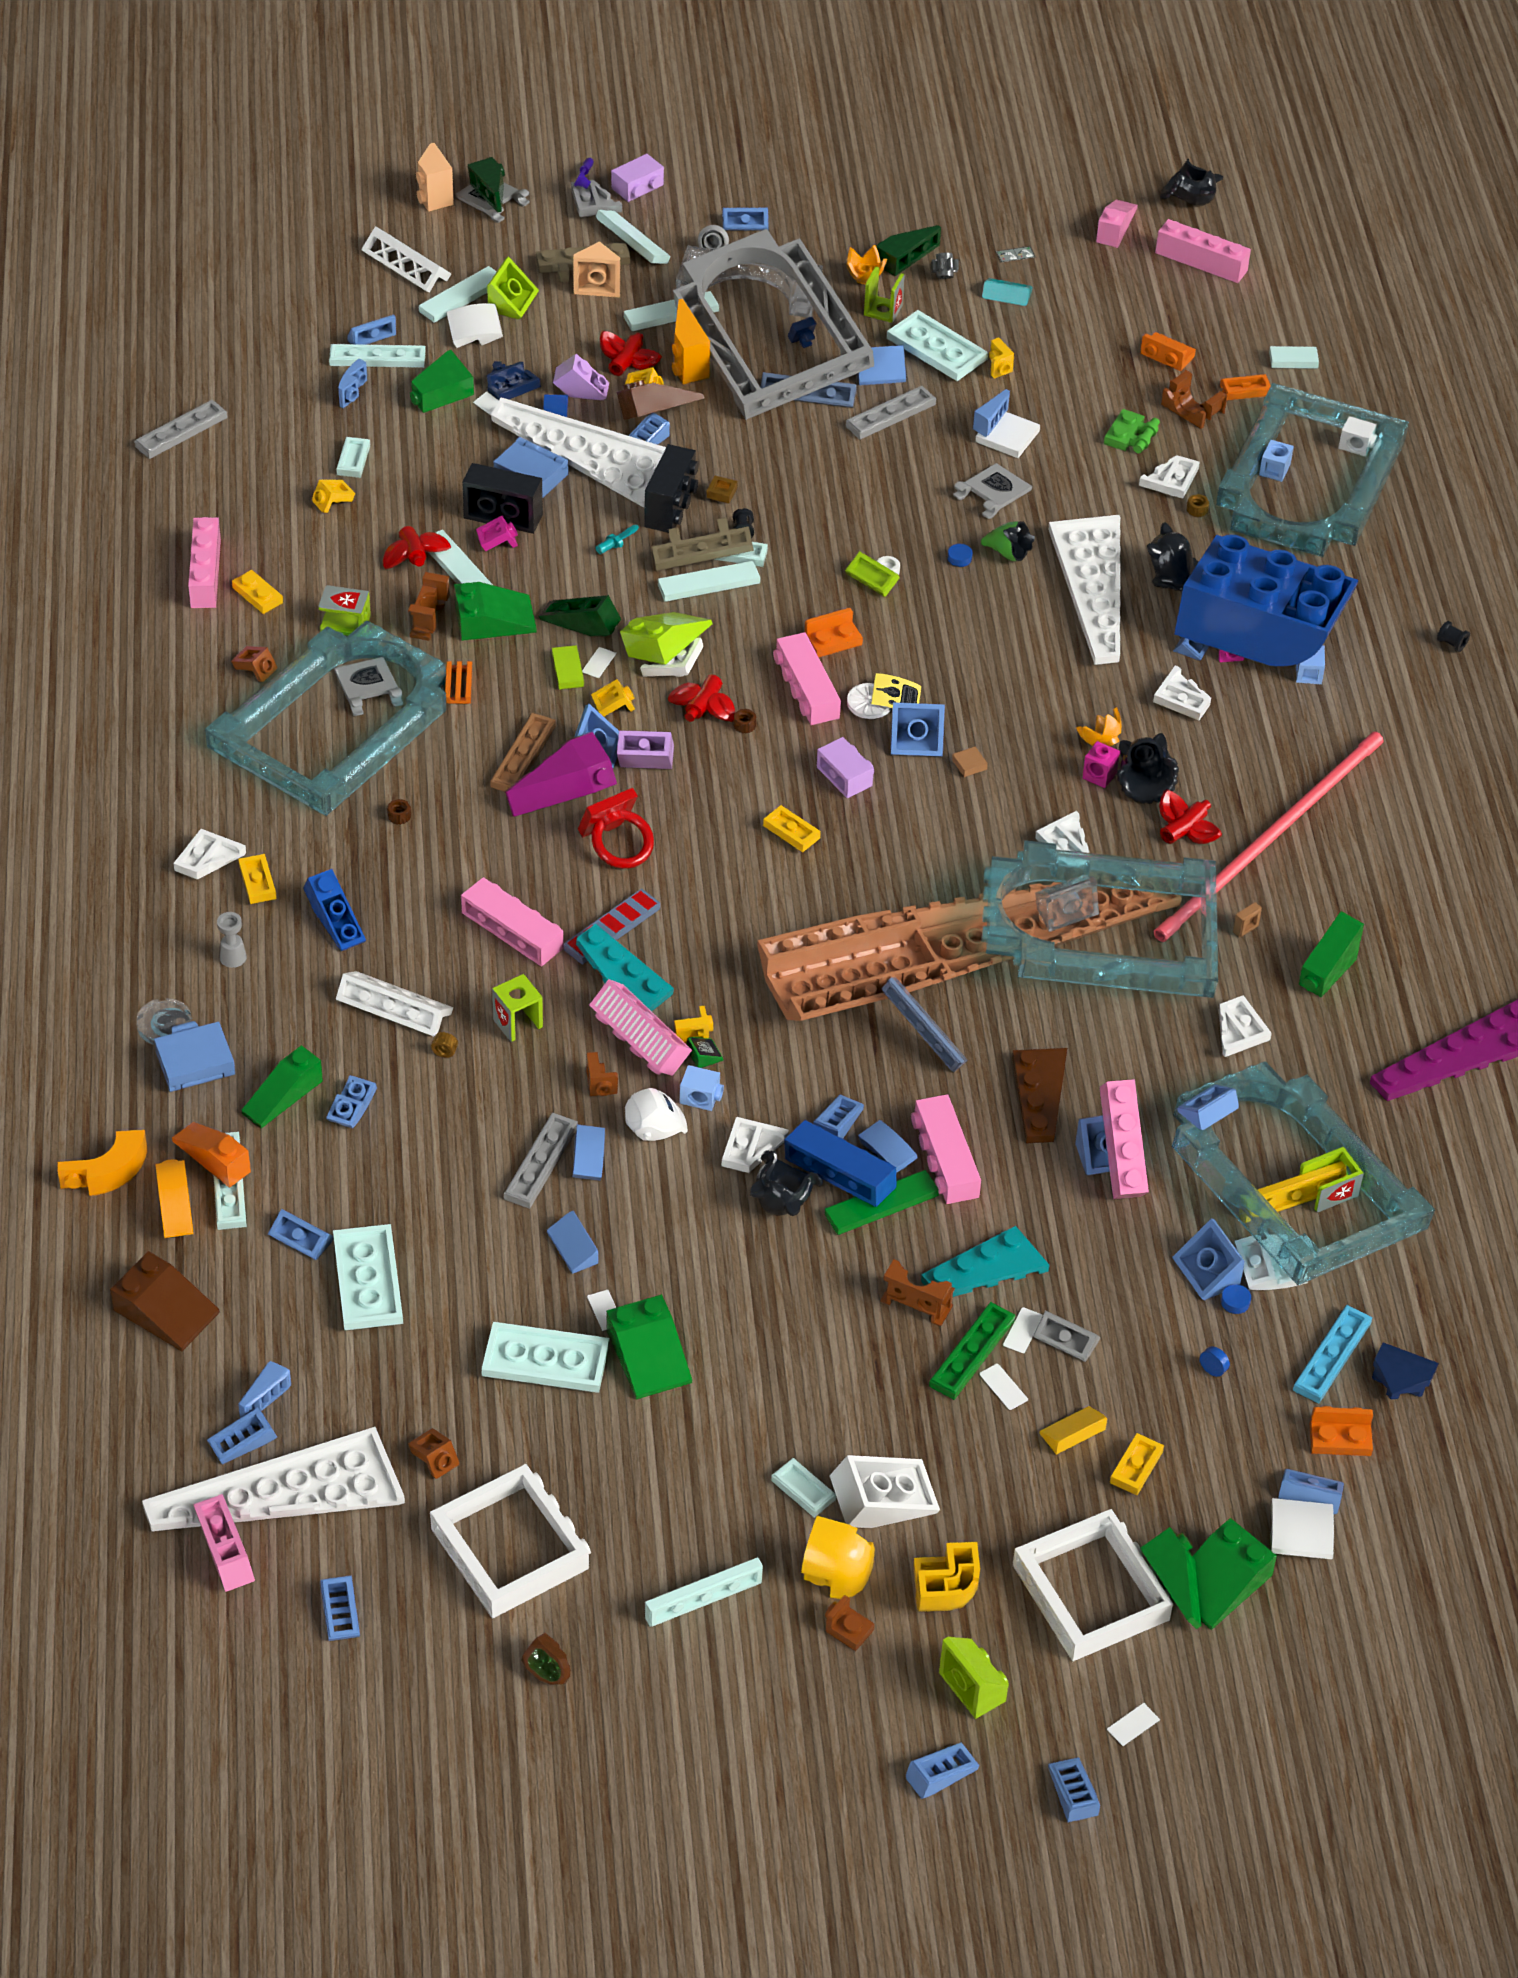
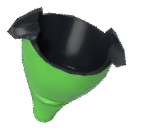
[981,521,1035,561]

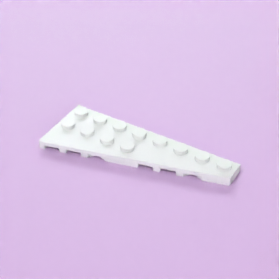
[491,398,666,508]
[1048,515,1120,665]
[142,1427,405,1531]

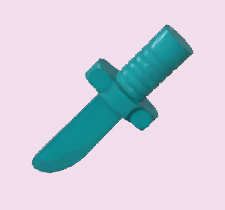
[595,525,639,555]

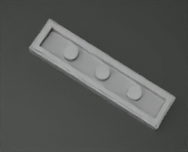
[846,386,936,440]
[134,400,227,459]
[504,1113,578,1209]

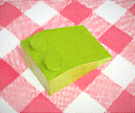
[620,612,713,665]

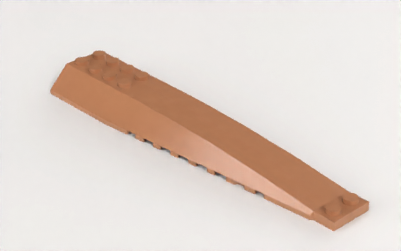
[757,862,1182,1021]

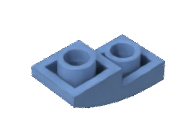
[338,358,367,408]
[326,1075,377,1128]
[858,1120,918,1173]
[572,1124,605,1181]

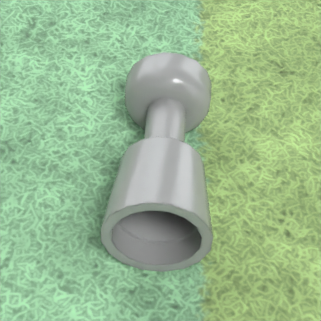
[217,912,247,968]

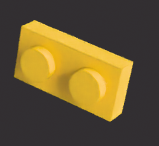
[232,570,283,614]
[763,805,821,852]
[238,854,277,904]
[1110,1433,1164,1496]

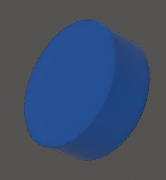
[948,544,973,567]
[1221,1284,1251,1314]
[1199,1346,1230,1377]

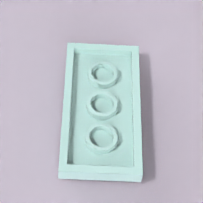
[887,310,988,381]
[333,1224,403,1330]
[482,1322,609,1393]

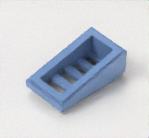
[973,389,1010,437]
[629,413,670,445]
[813,1095,864,1138]
[238,1361,291,1418]
[207,1407,277,1464]
[320,1575,360,1641]
[906,1742,979,1799]
[1048,1757,1100,1822]

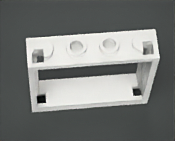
[430,1464,591,1619]
[1013,1509,1173,1662]

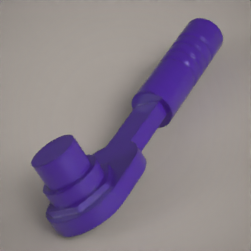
[574,158,594,189]

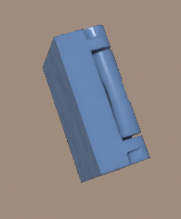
[494,437,568,497]
[154,1021,235,1092]

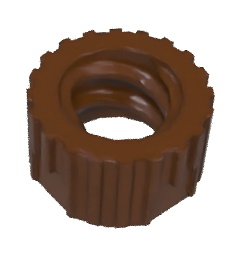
[733,709,756,734]
[387,799,411,825]

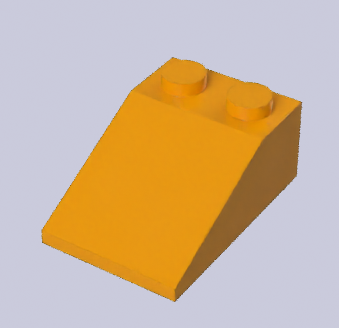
[672,299,710,384]

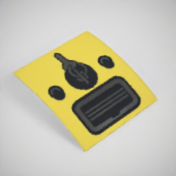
[871,673,921,708]

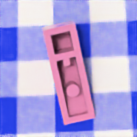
[1096,200,1138,248]
[194,1494,255,1592]

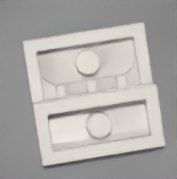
[447,303,503,348]
[1235,1231,1308,1290]
[1270,1498,1334,1559]

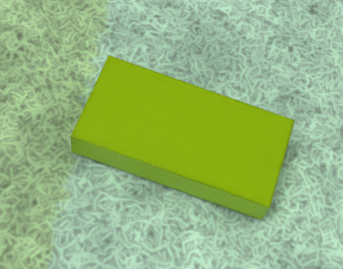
[845,551,900,597]
[552,645,584,689]

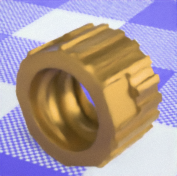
[1186,494,1209,517]
[431,1032,458,1058]

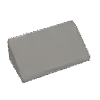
[1033,1310,1100,1362]

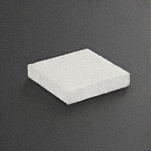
[975,412,1040,458]

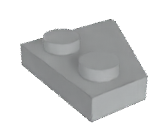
[571,180,622,217]

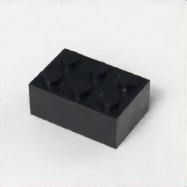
[644,444,699,533]
[462,463,543,534]

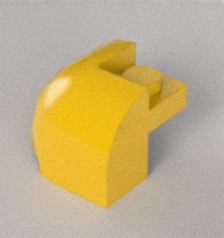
[801,1516,875,1599]
[913,1542,980,1612]

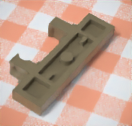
[536,243,630,282]
[652,517,754,571]

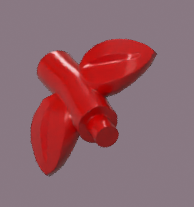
[600,330,662,376]
[383,526,451,569]
[667,674,735,722]
[1159,789,1222,844]

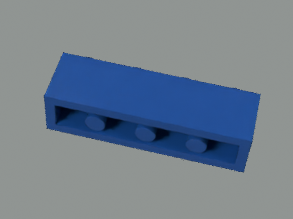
[784,1120,897,1207]

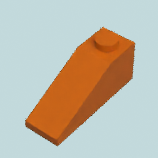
[172,1122,251,1188]

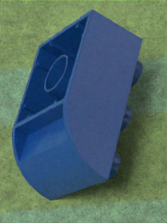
[1174,535,1358,666]

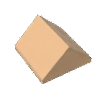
[573,241,620,297]

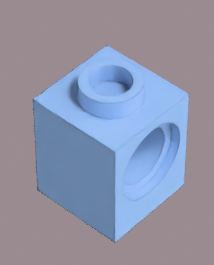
[1259,440,1294,482]
[1296,645,1325,684]
[680,1065,724,1111]

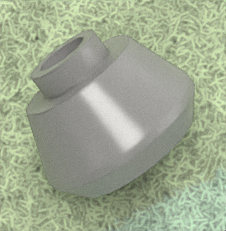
[698,225,729,254]

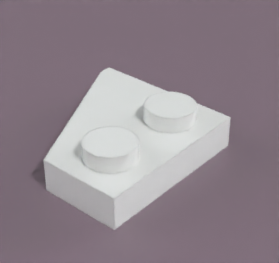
[1139,455,1200,498]
[640,638,703,677]
[1153,665,1211,720]
[1035,811,1089,870]
[173,829,246,880]
[1219,995,1272,1057]
[721,1117,789,1173]

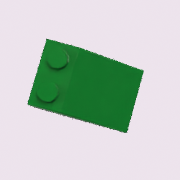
[454,582,537,641]
[606,1294,692,1400]
[1170,1518,1277,1630]

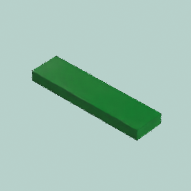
[824,1170,939,1235]
[929,1302,1015,1400]

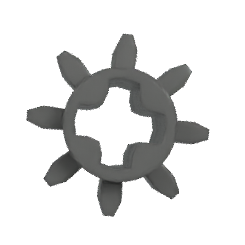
[931,253,959,279]

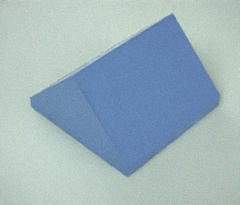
[857,345,906,385]
[891,702,945,756]
[574,704,619,768]
[1075,1115,1110,1175]
[1172,1218,1245,1300]

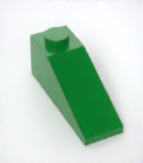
[241,1045,323,1128]
[1140,1527,1201,1630]

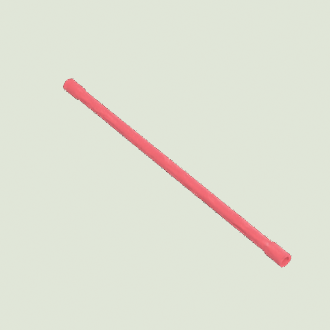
[1153,731,1383,942]

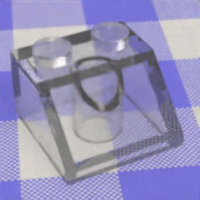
[1035,875,1099,932]

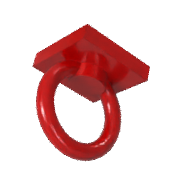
[578,788,654,869]

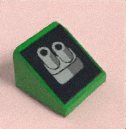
[687,1037,723,1068]

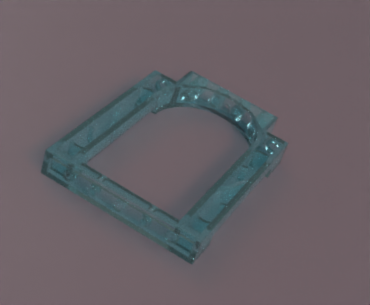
[1216,383,1409,557]
[205,620,447,816]
[981,840,1218,998]
[1172,1061,1435,1286]

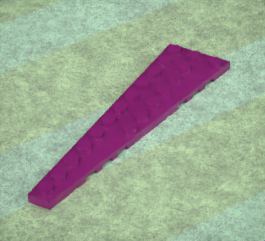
[1370,1000,1518,1101]

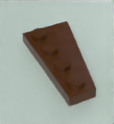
[1012,1048,1068,1143]

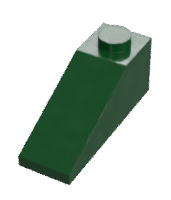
[467,157,505,213]
[876,225,941,276]
[538,595,621,636]

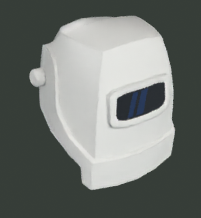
[625,1088,688,1141]

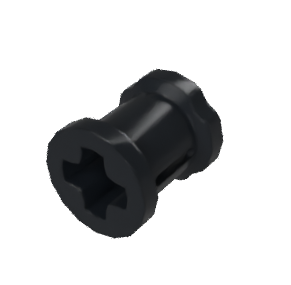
[732,508,754,538]
[1437,621,1470,652]

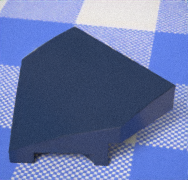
[487,361,541,400]
[1372,1342,1439,1399]

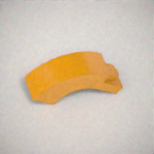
[58,1130,147,1196]
[156,1159,194,1238]

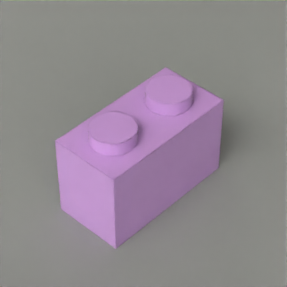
[612,154,664,202]
[617,731,674,769]
[817,737,874,798]

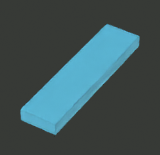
[1293,1305,1373,1404]

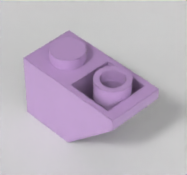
[553,354,609,400]

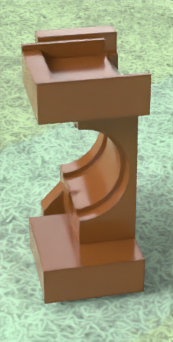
[1161,369,1228,429]
[408,572,450,641]
[880,1259,955,1326]

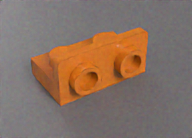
[1140,332,1196,371]
[804,608,863,657]
[1309,1406,1373,1456]

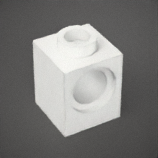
[1338,416,1378,457]

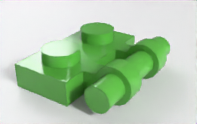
[1104,409,1160,453]

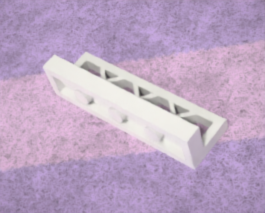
[361,226,451,292]
[336,971,453,1036]

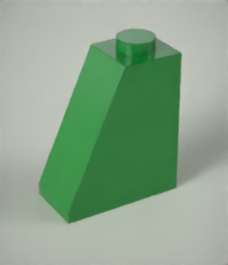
[410,350,474,413]
[1299,911,1364,997]

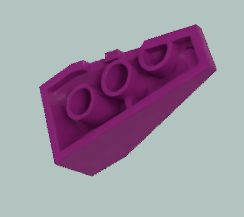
[505,731,617,817]

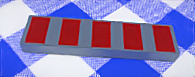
[564,889,660,965]

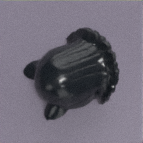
[1160,158,1223,206]
[1146,522,1199,591]
[1116,733,1179,804]
[750,1150,823,1216]

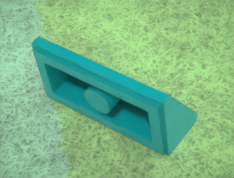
[982,278,1033,306]

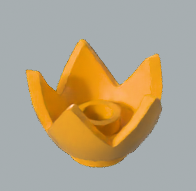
[846,245,887,285]
[1076,707,1122,747]

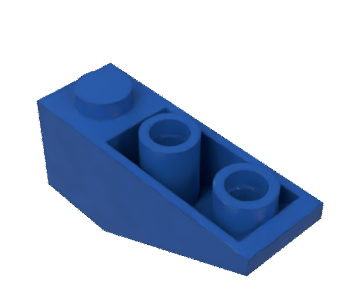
[303,869,366,951]

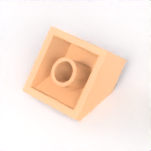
[416,143,453,212]

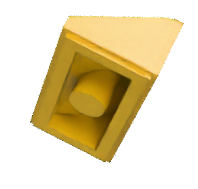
[1039,1406,1107,1455]

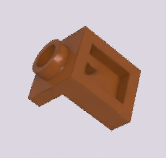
[231,646,277,682]
[586,1052,618,1096]
[408,1428,459,1479]
[825,1595,875,1651]

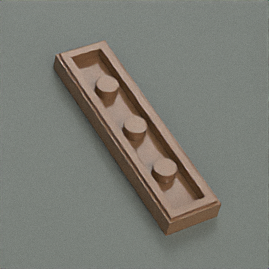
[490,713,556,792]

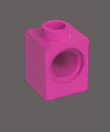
[1082,741,1120,788]

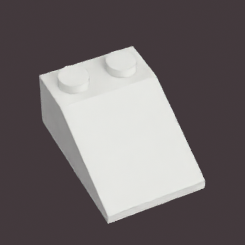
[830,1455,940,1528]

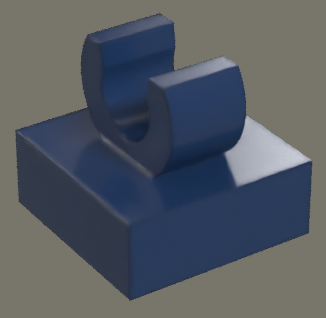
[788,317,817,348]

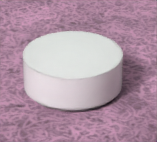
[877,556,900,575]

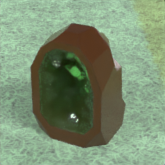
[521,1633,571,1685]

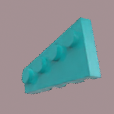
[576,924,674,1011]
[921,1226,1049,1297]

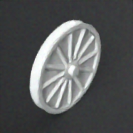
[847,683,892,719]

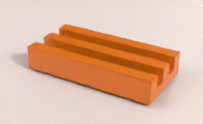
[1220,374,1272,400]
[445,661,472,704]

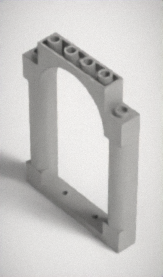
[673,229,874,420]

